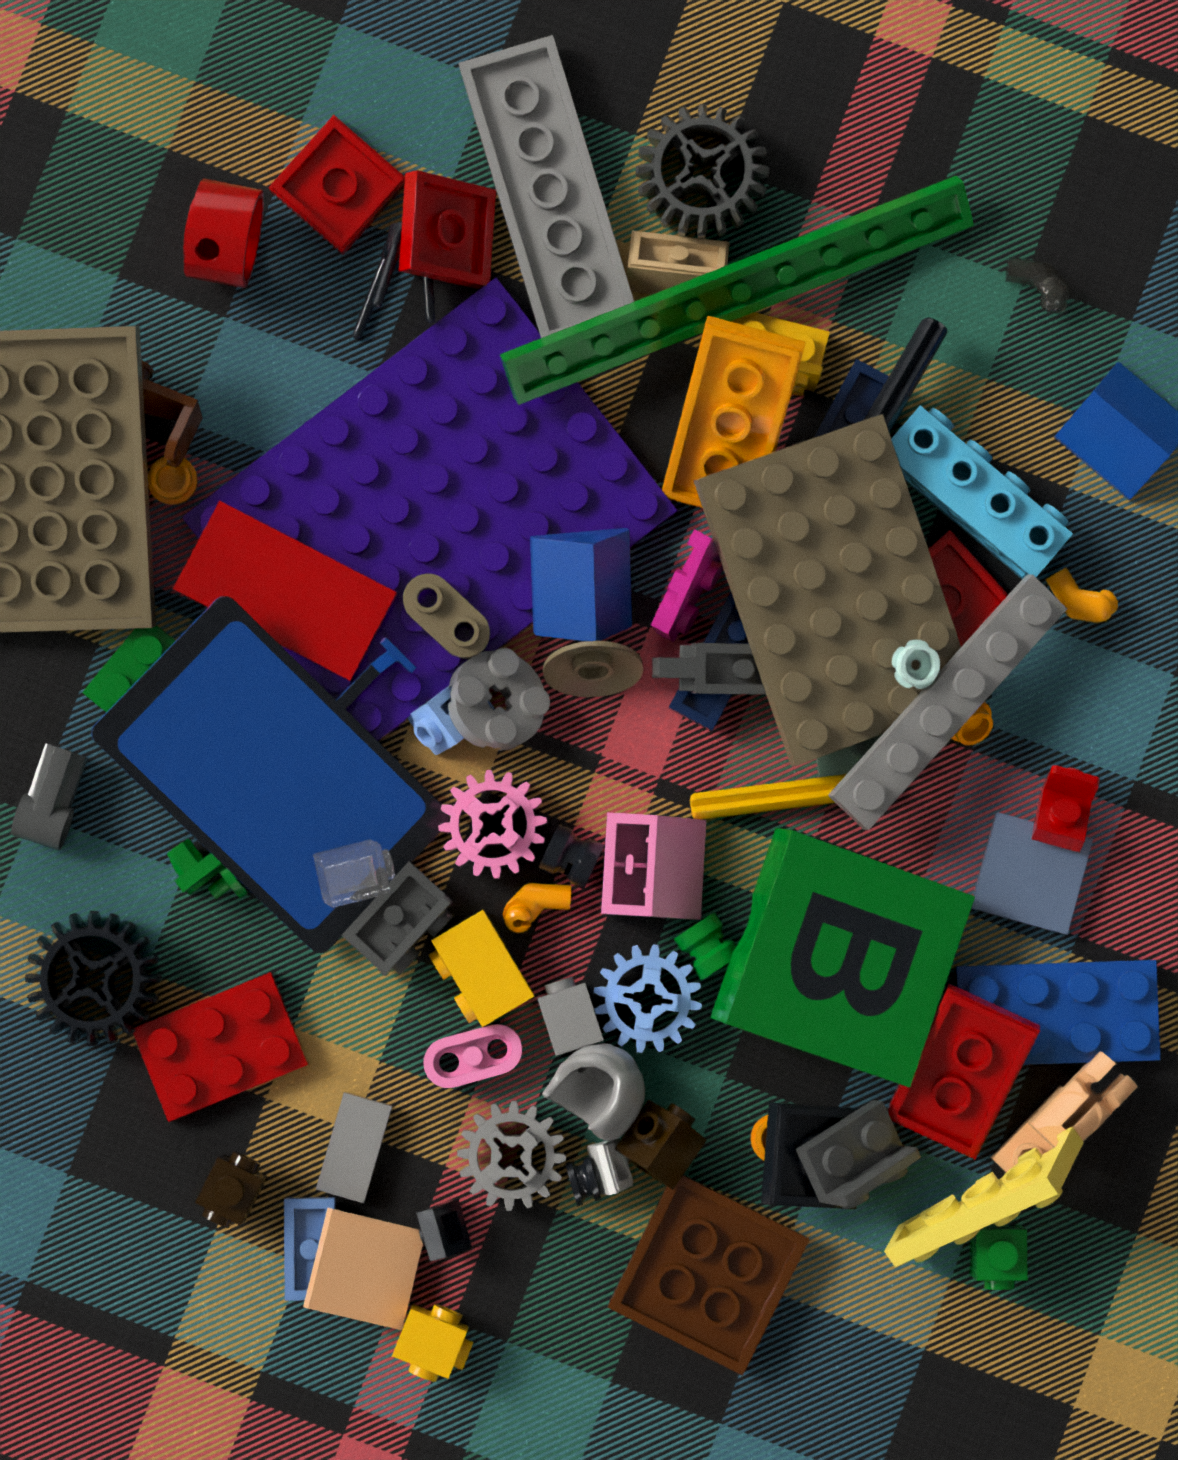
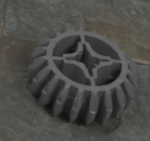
[635,104,769,239]

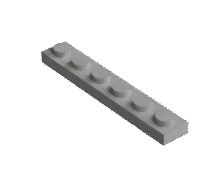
[828,574,1067,830]

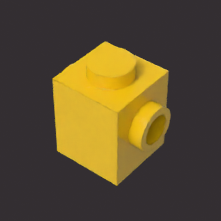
[392,1304,473,1382]

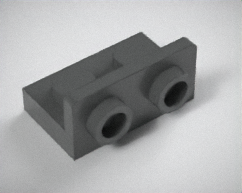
[796,1100,921,1209]

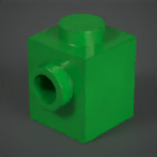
[970,1225,1028,1290]

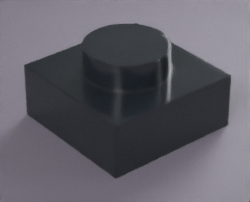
[417,1199,472,1261]

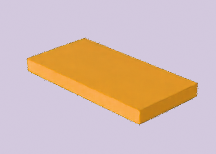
[662,316,806,508]

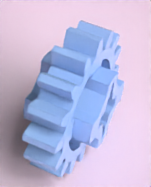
[594,944,702,1053]

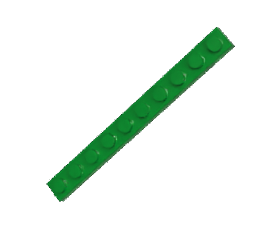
[500,176,974,405]

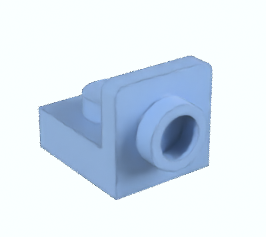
[408,686,495,755]

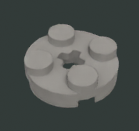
[448,648,550,751]

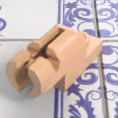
[990,1051,1138,1173]

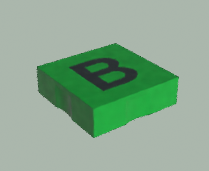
[710,828,975,1088]

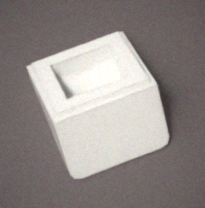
[587,1138,634,1195]

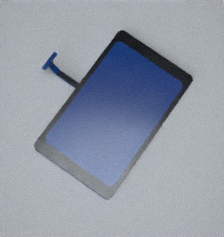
[91,596,450,953]

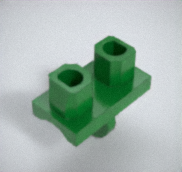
[167,838,249,899]

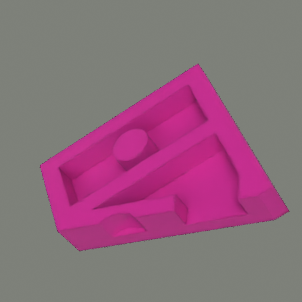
[651,529,723,643]

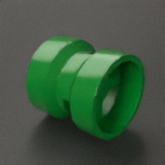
[674,912,737,980]

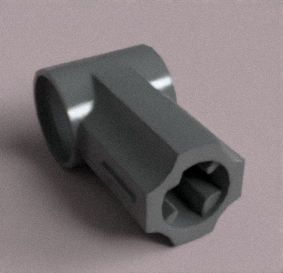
[11,743,88,851]

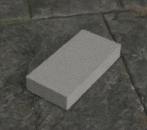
[316,1092,393,1203]

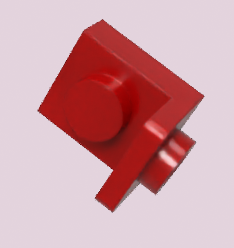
[1031,765,1100,853]

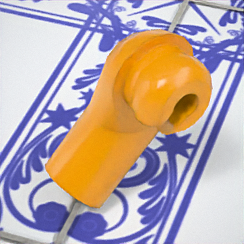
[503,883,571,933]

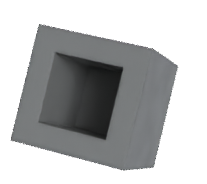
[537,977,604,1056]

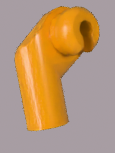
[1046,567,1118,623]

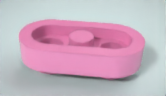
[423,1024,522,1088]

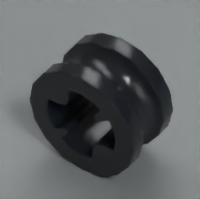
[565,1156,602,1207]

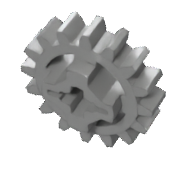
[457,1100,566,1211]

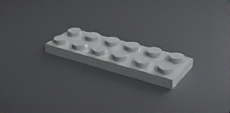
[459,35,634,338]

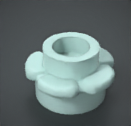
[892,640,940,689]

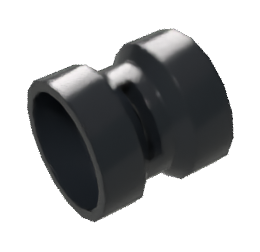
[538,824,604,890]

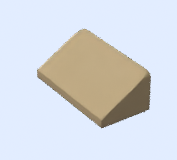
[626,230,730,294]

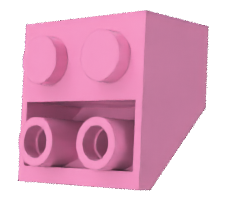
[601,812,706,920]

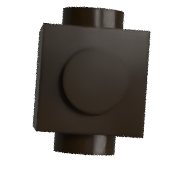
[615,1099,707,1190]
[195,1151,268,1228]

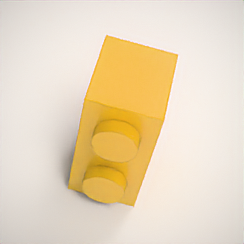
[428,910,535,1027]

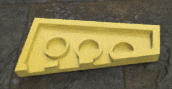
[884,1126,1084,1267]

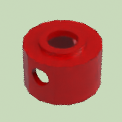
[183,178,264,288]

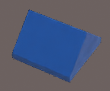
[1054,362,1178,500]
[530,528,632,641]

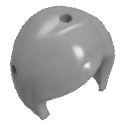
[542,1043,645,1141]

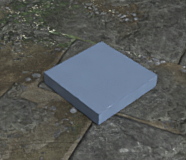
[971,812,1093,935]

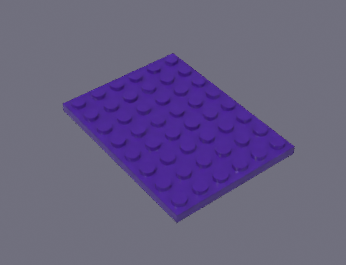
[182,278,678,742]

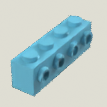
[891,406,1073,579]

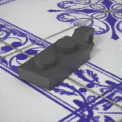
[652,643,766,695]

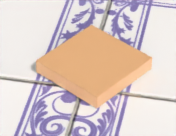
[303,1208,423,1330]

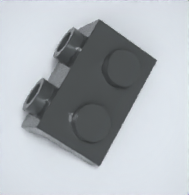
[341,861,454,976]

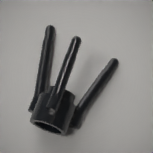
[352,223,435,340]

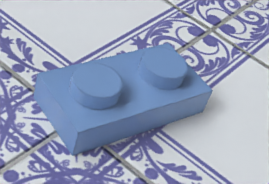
[284,1197,336,1301]

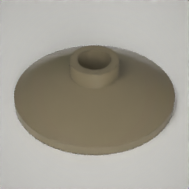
[543,640,643,697]

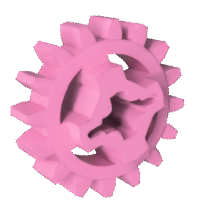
[438,770,547,879]

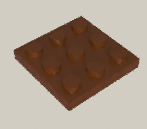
[607,1175,810,1376]

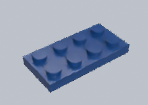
[954,960,1161,1065]

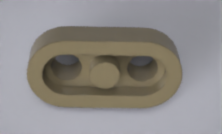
[403,574,490,659]

